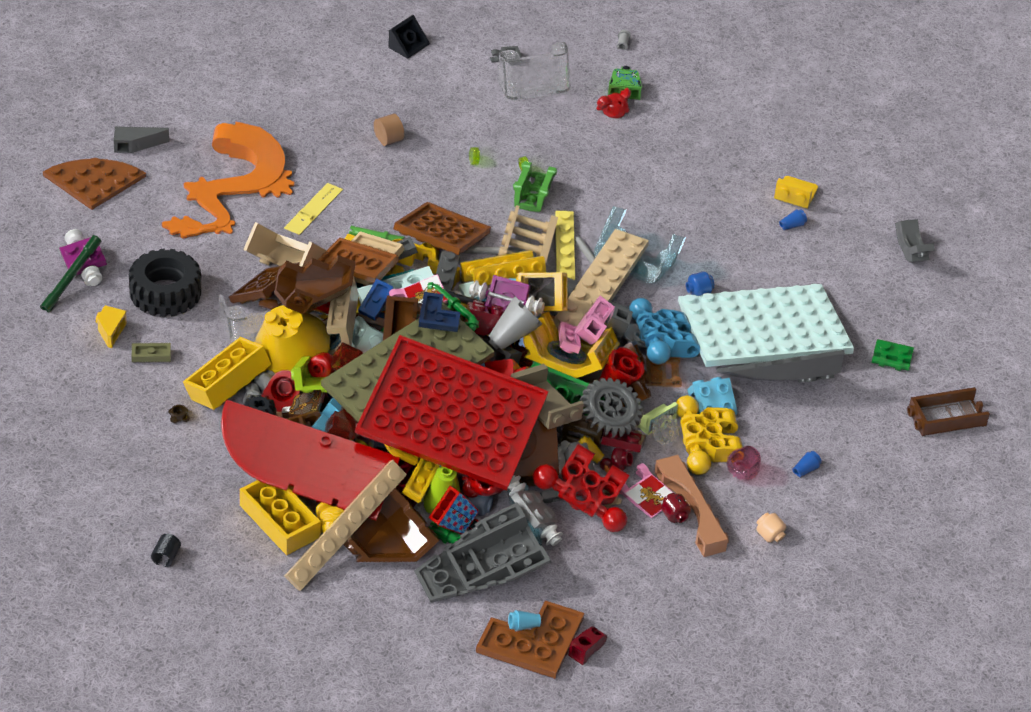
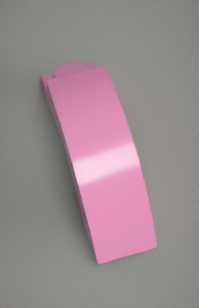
[575,295,615,345]

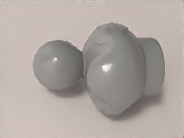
[246,370,275,393]

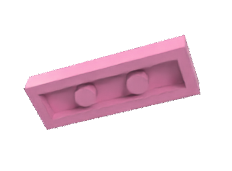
[558,321,581,354]

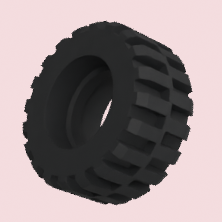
[129,248,202,317]

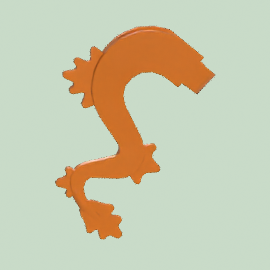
[162,121,294,239]

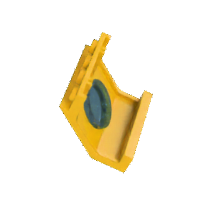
[523,311,620,378]

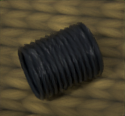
[151,533,181,567]

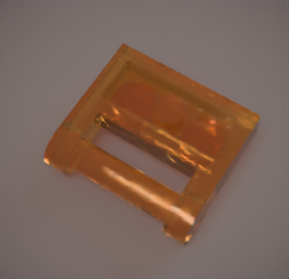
[646,355,682,387]

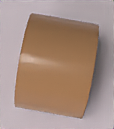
[374,113,404,146]

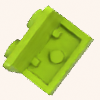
[291,356,327,393]

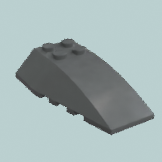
[716,350,845,383]
[414,502,551,602]

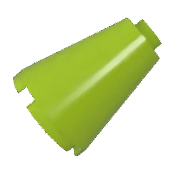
[423,466,461,514]

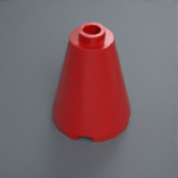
[599,347,645,396]

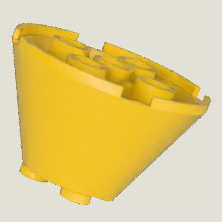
[255,305,331,374]

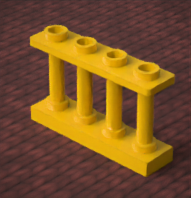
[460,250,546,285]

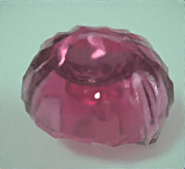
[727,445,761,480]

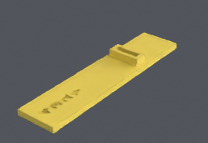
[284,183,343,235]

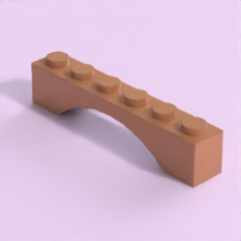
[655,455,729,557]

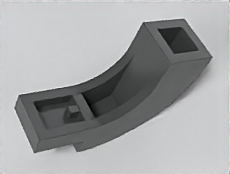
[895,219,935,262]
[603,301,633,340]

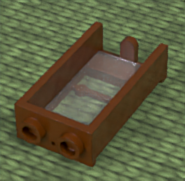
[907,387,990,436]

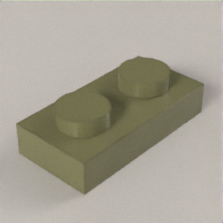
[131,343,171,362]

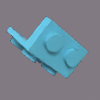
[687,377,738,415]

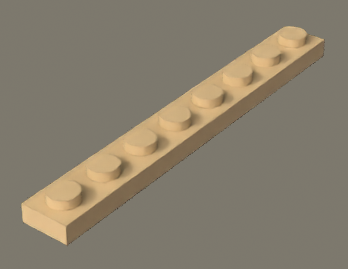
[284,460,407,591]

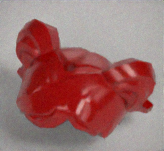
[596,88,631,118]
[462,476,503,498]

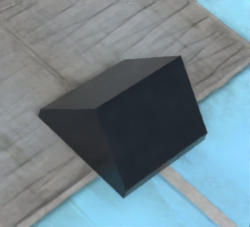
[388,15,430,59]

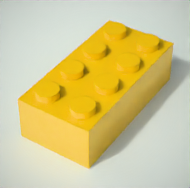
[183,337,271,410]
[240,480,321,556]

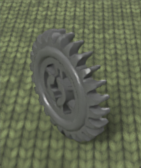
[580,378,643,437]

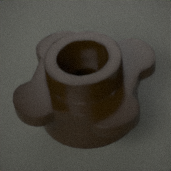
[168,404,190,423]

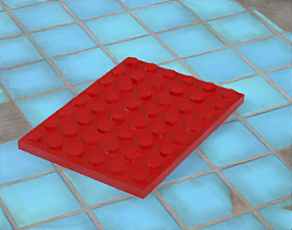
[355,335,549,491]

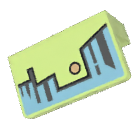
[637,402,678,435]

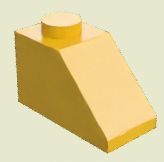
[96,305,127,348]

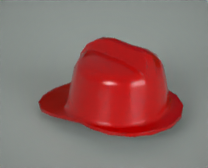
[262,370,300,412]

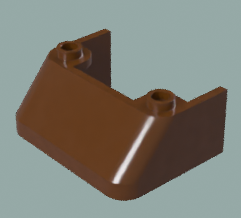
[383,295,422,341]

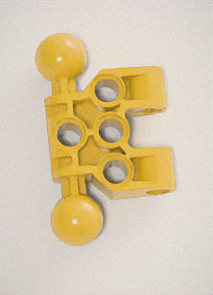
[676,395,745,475]

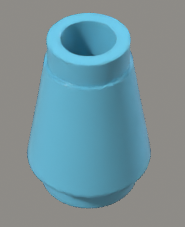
[508,610,541,631]

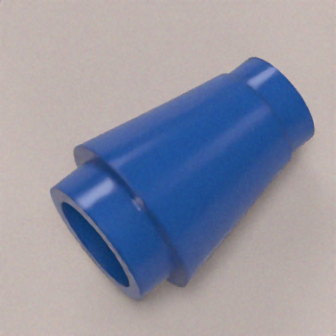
[779,209,807,230]
[792,451,822,478]

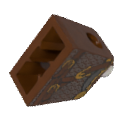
[282,390,330,426]

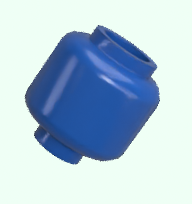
[686,271,715,296]

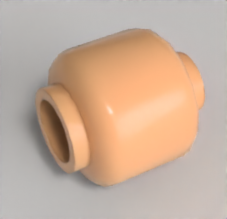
[756,512,786,543]

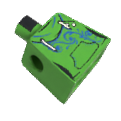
[608,66,642,100]

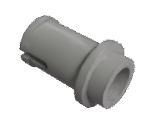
[617,29,631,50]

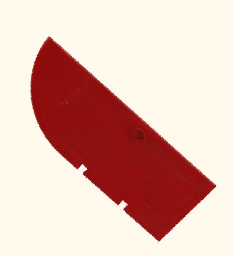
[221,400,400,521]

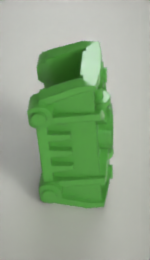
[513,161,557,212]

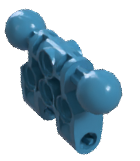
[629,298,700,365]

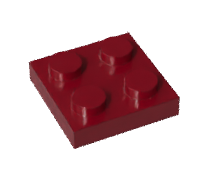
[601,430,646,453]

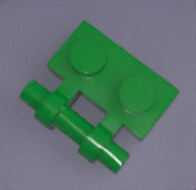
[871,339,914,371]

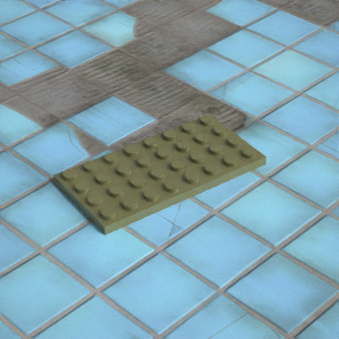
[321,303,494,422]

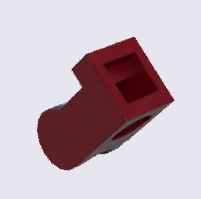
[568,626,607,665]

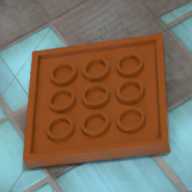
[393,202,491,255]

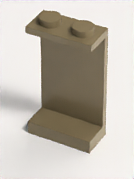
[511,364,584,429]

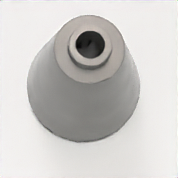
[489,296,542,350]

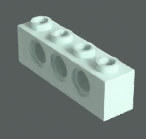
[357,266,434,312]

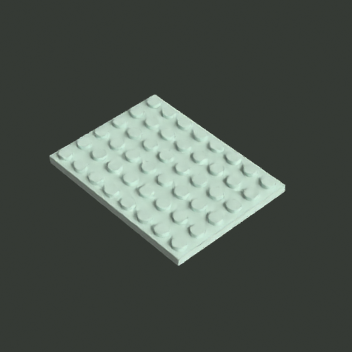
[678,284,854,367]

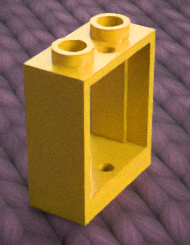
[516,272,568,311]

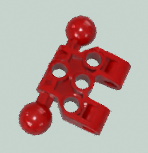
[533,443,630,532]

